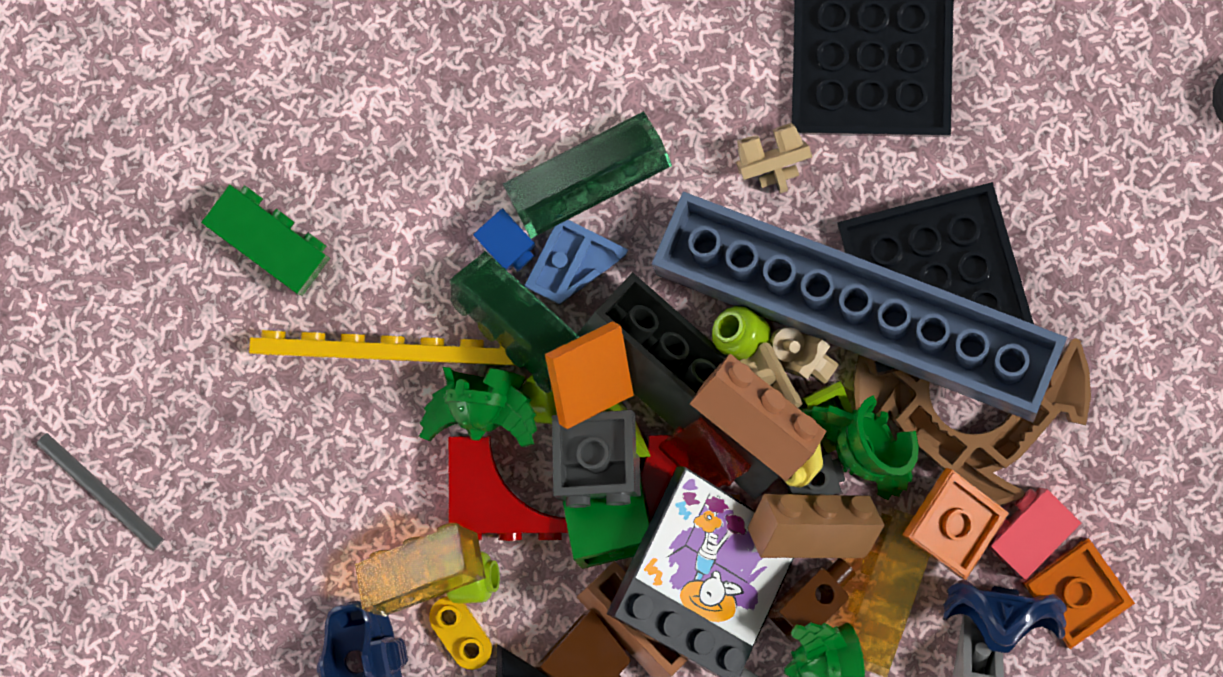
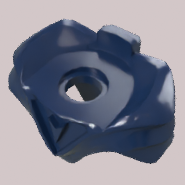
[943,579,1067,653]
[317,601,408,677]

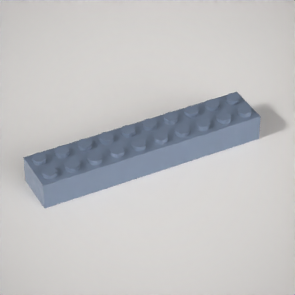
[652,191,1067,422]

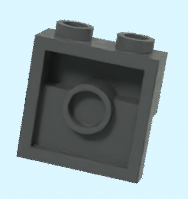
[552,410,641,508]

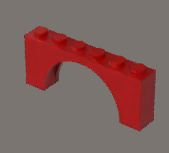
[448,435,690,541]

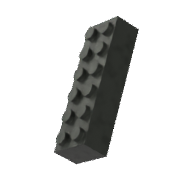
[573,272,779,500]

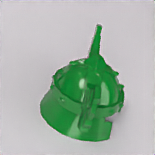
[418,367,537,447]
[801,395,919,500]
[784,622,865,677]

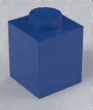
[473,208,536,272]

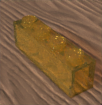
[847,507,930,677]

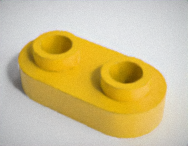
[429,596,492,670]

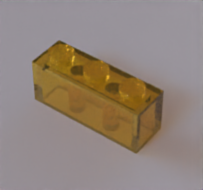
[355,523,486,617]

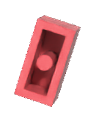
[988,488,1081,580]

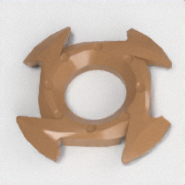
[853,338,1091,505]

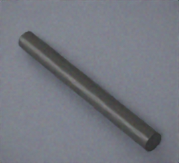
[36,433,164,551]

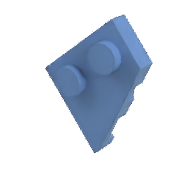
[524,216,628,305]

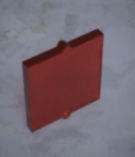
[658,417,751,488]

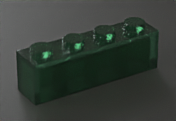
[503,111,672,239]
[450,251,580,393]

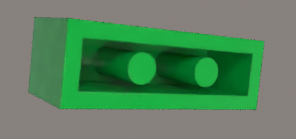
[201,184,331,296]

